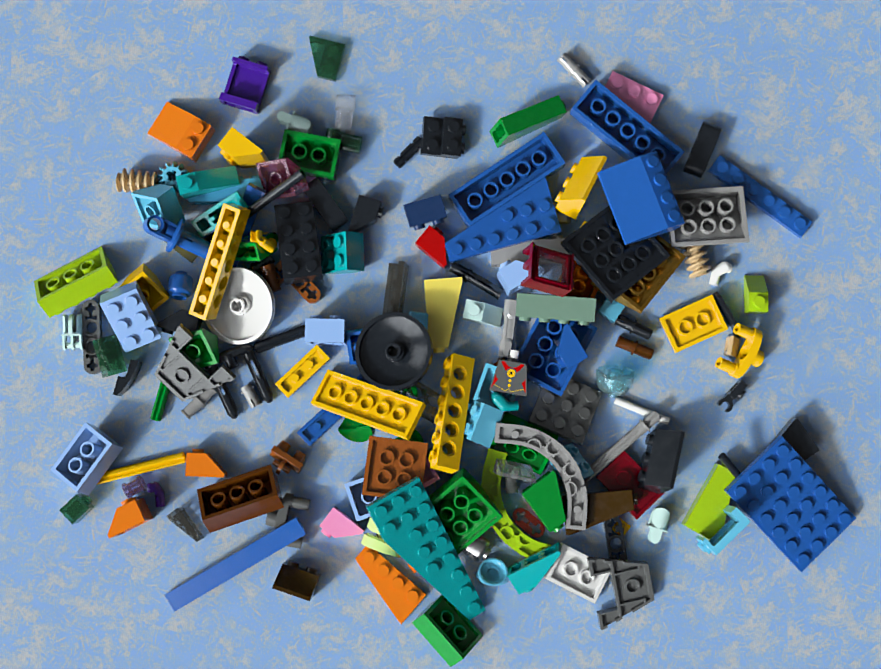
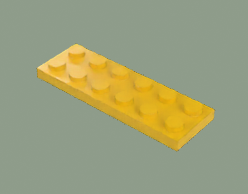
[311,370,426,440]

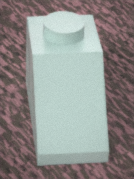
[462,299,503,328]

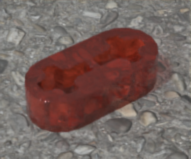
[512,507,545,538]

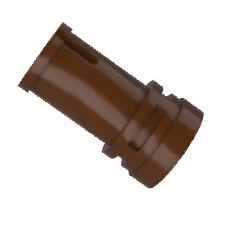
[259,263,281,293]

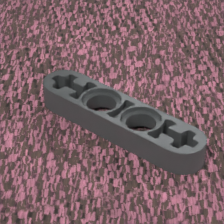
[82,300,103,375]

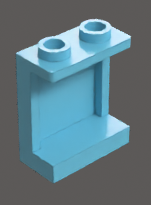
[696,505,751,555]

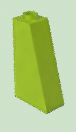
[681,463,735,540]

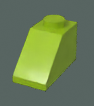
[744,275,768,314]

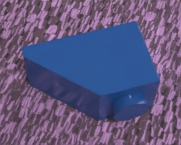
[556,323,588,370]

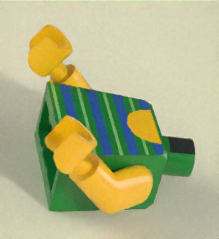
[235,230,278,261]

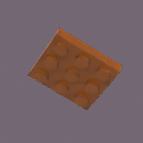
[362,436,428,497]

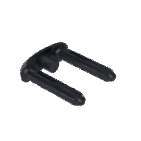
[204,345,273,419]

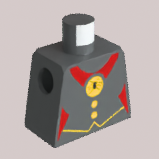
[489,350,527,397]

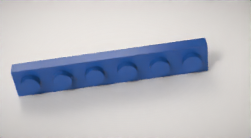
[708,155,812,238]

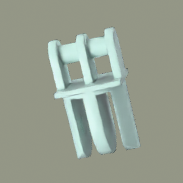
[277,111,313,134]
[61,314,83,350]
[646,507,670,544]

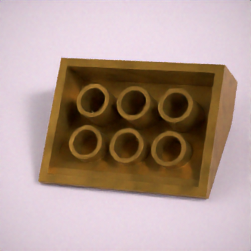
[590,235,686,314]

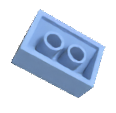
[496,260,545,296]

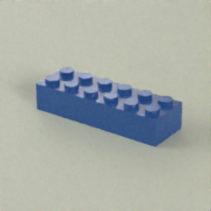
[569,80,685,174]
[448,132,565,228]

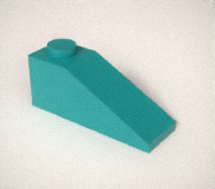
[175,166,240,199]
[190,191,248,238]
[507,542,561,595]

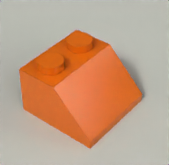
[108,496,153,539]

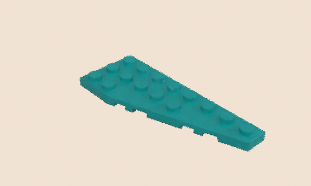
[366,476,486,620]

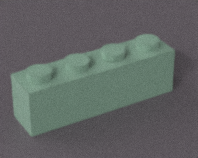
[515,292,596,325]

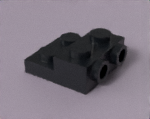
[420,116,466,159]

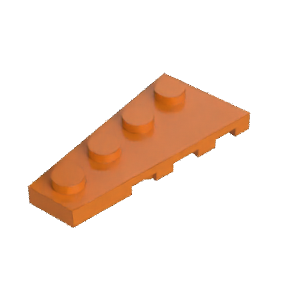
[355,546,426,624]

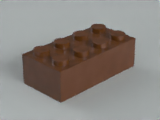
[197,464,284,533]

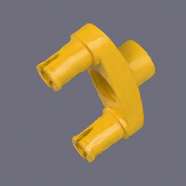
[715,323,765,378]

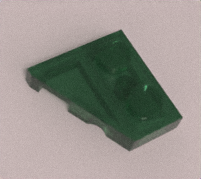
[309,36,345,82]

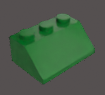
[277,129,341,181]
[490,412,558,475]
[412,594,483,667]

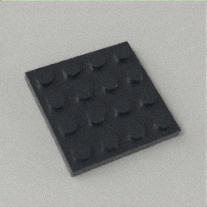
[561,206,671,303]

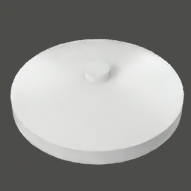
[205,267,275,344]

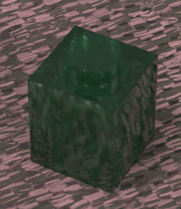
[59,493,94,524]

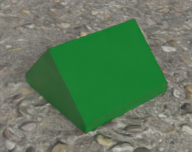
[168,328,219,368]

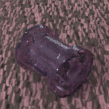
[122,475,147,498]

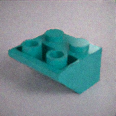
[321,231,365,274]

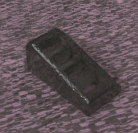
[166,507,204,542]

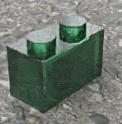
[92,334,127,378]

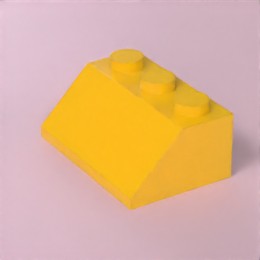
[218,127,271,169]
[555,156,608,220]

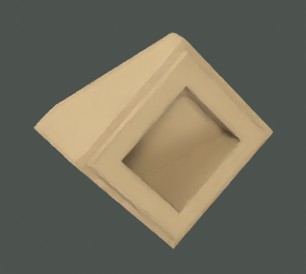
[723,336,741,358]

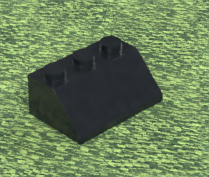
[637,429,685,494]

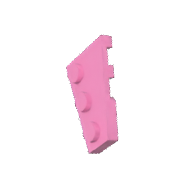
[605,71,664,123]

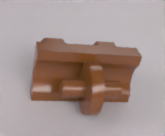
[270,440,306,475]

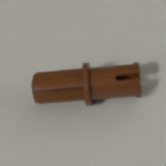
[615,335,654,360]

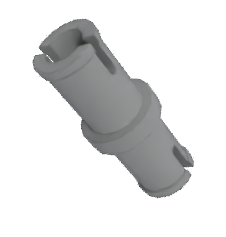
[557,52,592,88]
[181,388,217,420]

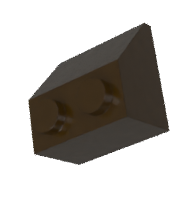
[272,560,321,601]

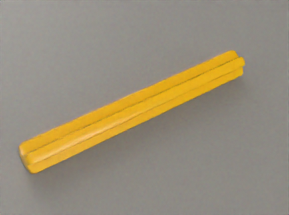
[97,452,186,485]

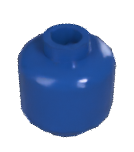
[167,271,193,300]

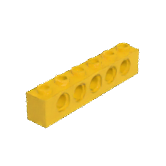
[189,203,251,321]
[429,353,475,474]

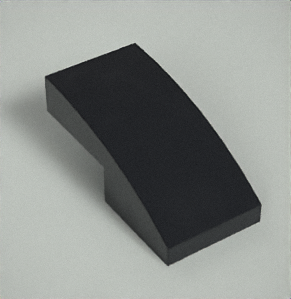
[113,359,143,396]

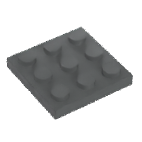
[528,379,603,445]

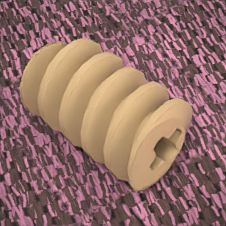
[116,168,158,193]
[680,245,711,279]

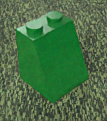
[520,469,566,533]

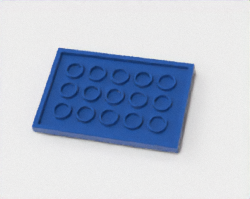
[724,435,856,572]

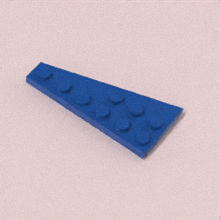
[445,177,561,263]

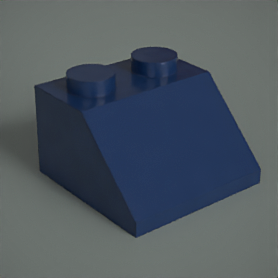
[403,194,447,231]

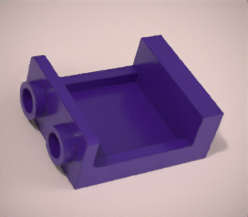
[219,56,271,114]

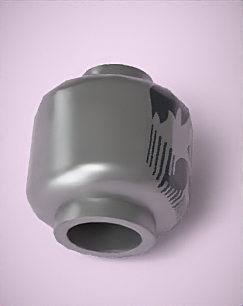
[463,535,492,562]

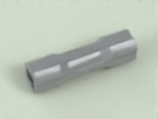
[498,299,519,358]

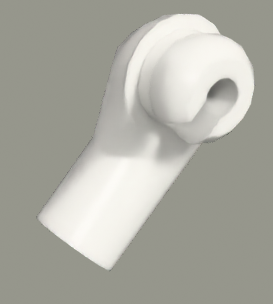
[709,261,733,286]

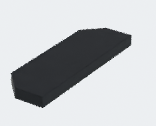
[712,292,741,338]

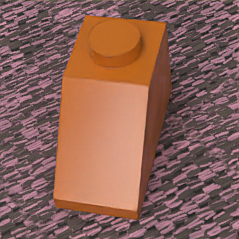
[185,449,228,478]

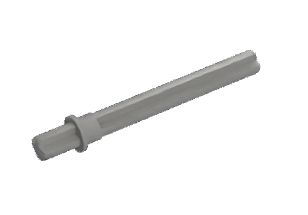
[584,411,661,484]

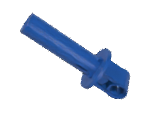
[143,215,239,268]

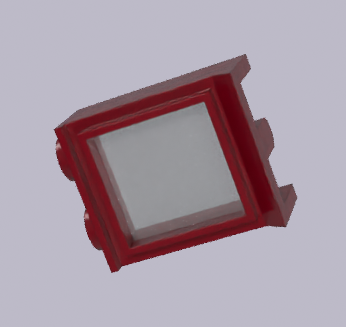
[521,242,575,297]

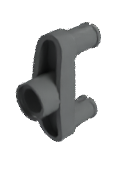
[266,493,311,549]

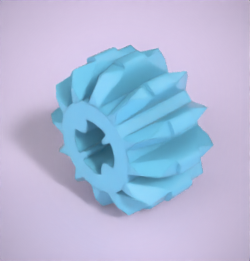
[157,161,189,192]

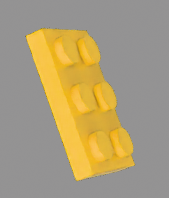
[659,295,728,353]

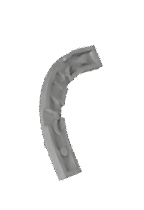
[494,422,588,530]

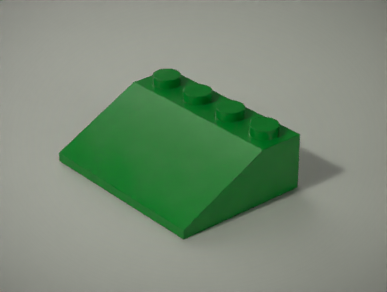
[429,467,503,554]

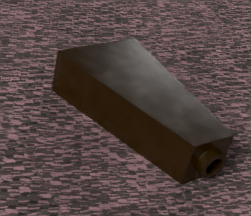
[562,488,639,535]

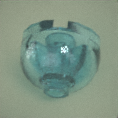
[595,365,635,398]

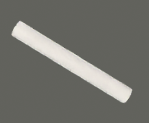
[614,396,670,425]

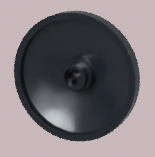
[355,312,433,391]

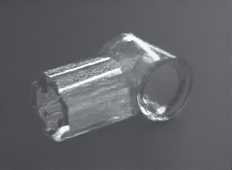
[335,94,356,133]

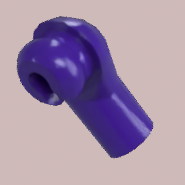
[147,481,166,507]

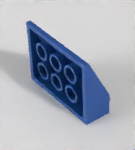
[597,151,685,245]
[519,318,598,396]

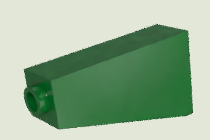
[489,95,567,148]

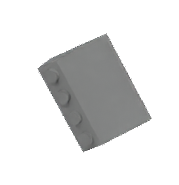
[668,186,750,248]

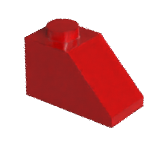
[415,225,447,269]

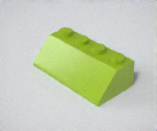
[34,246,118,318]

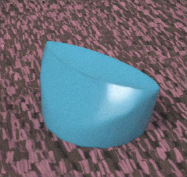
[475,558,509,586]

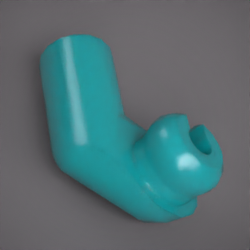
[491,392,519,411]

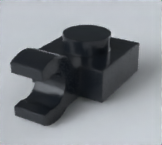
[717,380,747,412]

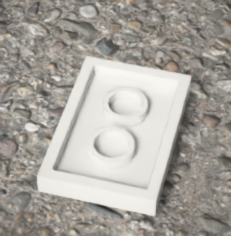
[544,542,610,604]

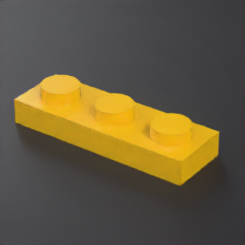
[275,345,330,398]

